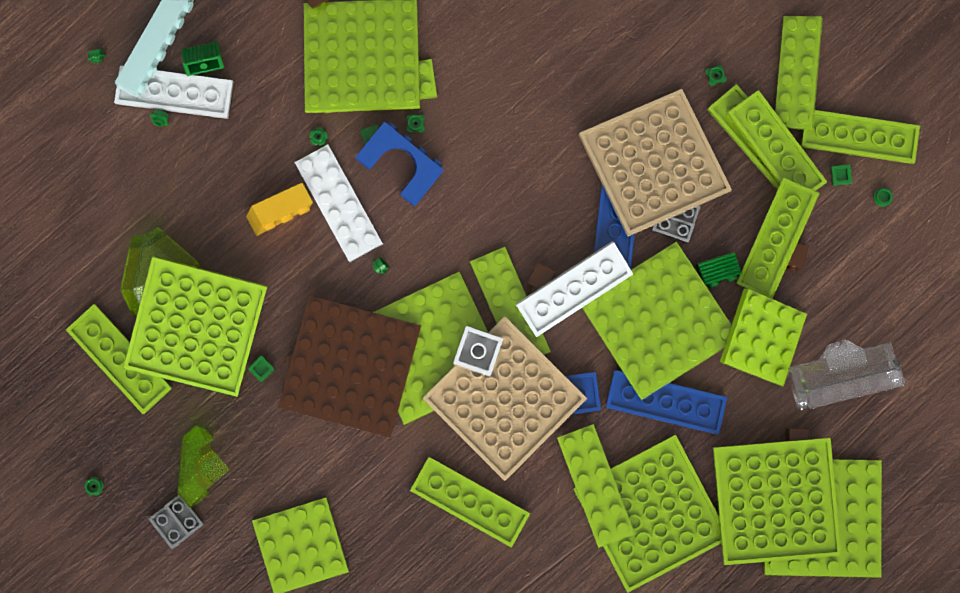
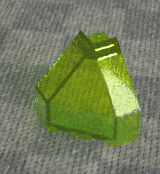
[120,227,200,315]
[177,425,230,508]

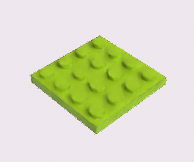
[720,288,807,386]
[252,497,349,593]

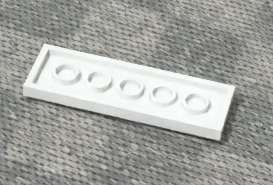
[114,66,234,119]
[295,144,383,262]
[515,241,633,337]

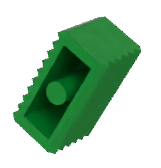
[182,41,224,76]
[696,252,742,288]

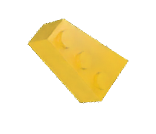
[246,183,313,236]

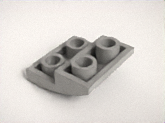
[652,206,701,243]
[148,494,203,550]

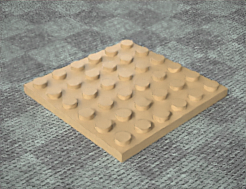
[579,89,732,237]
[423,316,587,481]

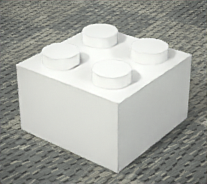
[453,326,503,377]

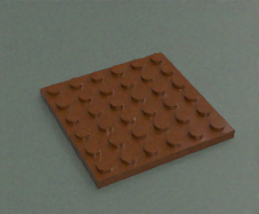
[278,295,421,438]

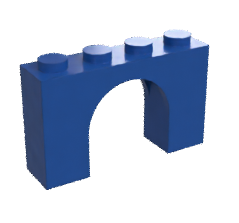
[355,121,444,206]

